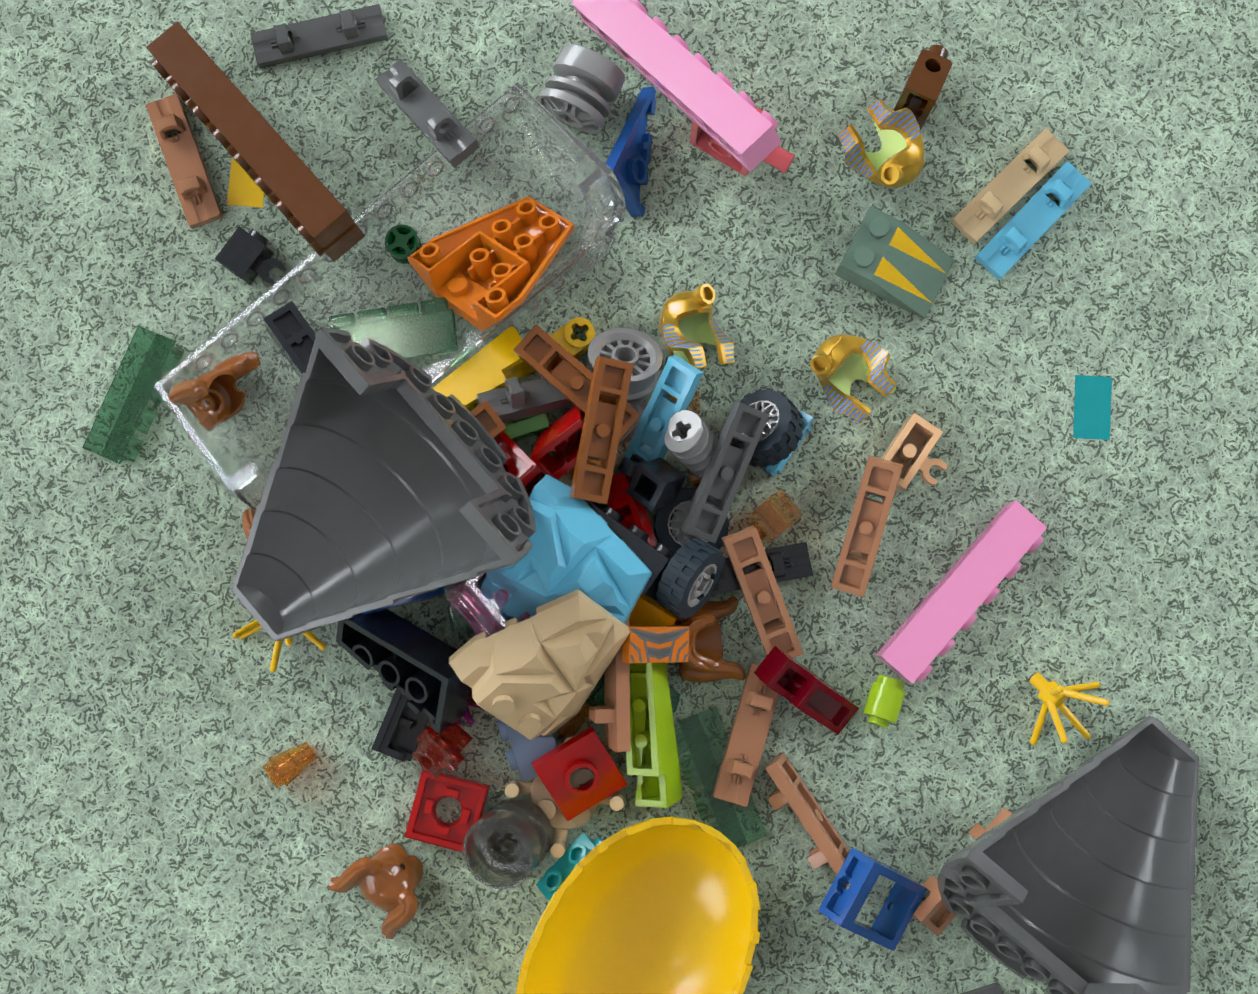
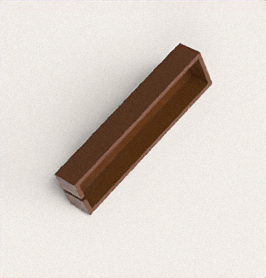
[146,21,365,262]

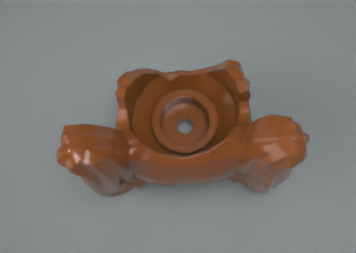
[168,351,261,432]
[675,596,746,682]
[328,844,423,939]

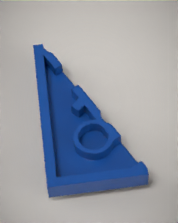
[602,86,656,217]

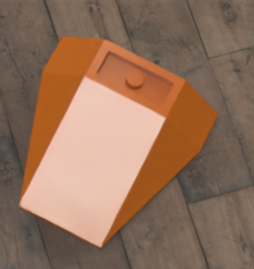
[407,196,575,331]

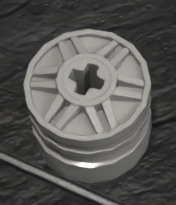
[538,44,625,133]

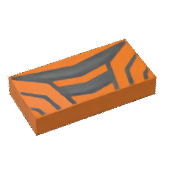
[622,626,689,663]

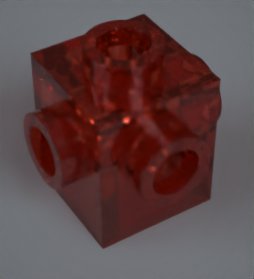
[411,722,473,779]

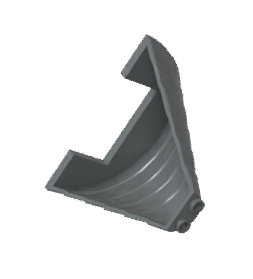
[231,328,536,641]
[937,716,1199,994]

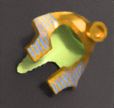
[838,99,925,188]
[658,283,735,368]
[810,334,897,423]

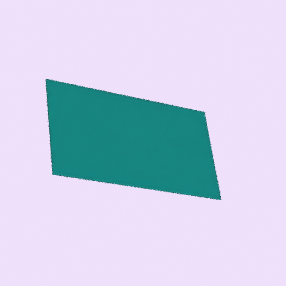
[1073,375,1112,440]

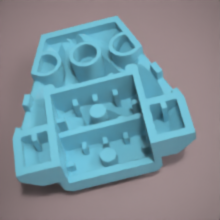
[479,474,652,624]

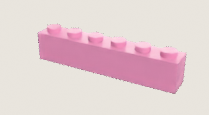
[876,500,1047,684]

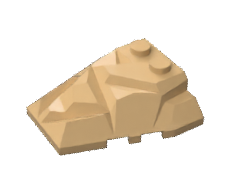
[449,589,630,740]

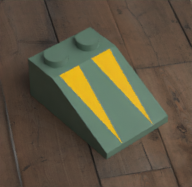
[835,206,954,319]

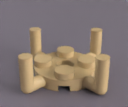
[505,734,624,858]

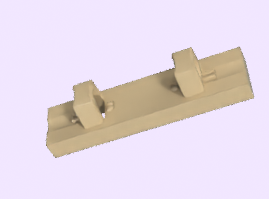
[951,128,1070,245]

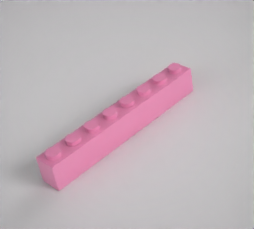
[572,0,782,172]

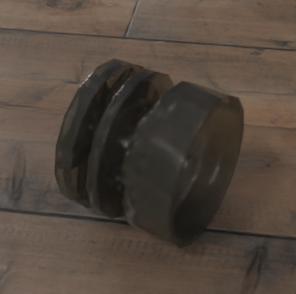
[462,797,553,890]

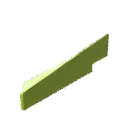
[626,663,683,808]

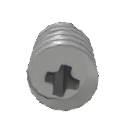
[664,410,719,477]

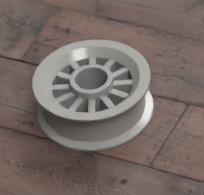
[586,328,663,401]

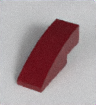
[754,646,859,735]

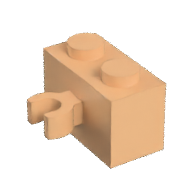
[881,413,948,493]

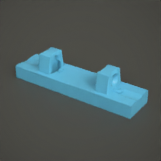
[974,161,1092,280]
[616,355,704,474]

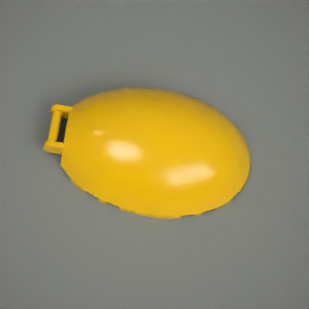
[516,816,761,994]

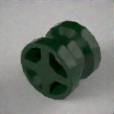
[385,224,422,264]

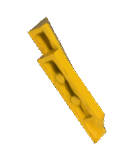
[433,326,535,411]

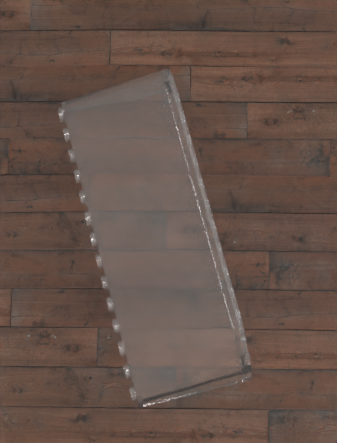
[154,82,626,510]

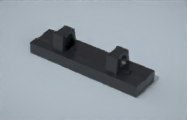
[711,542,813,595]

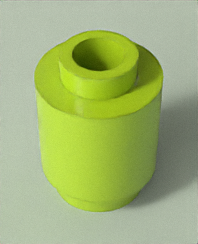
[863,675,906,729]

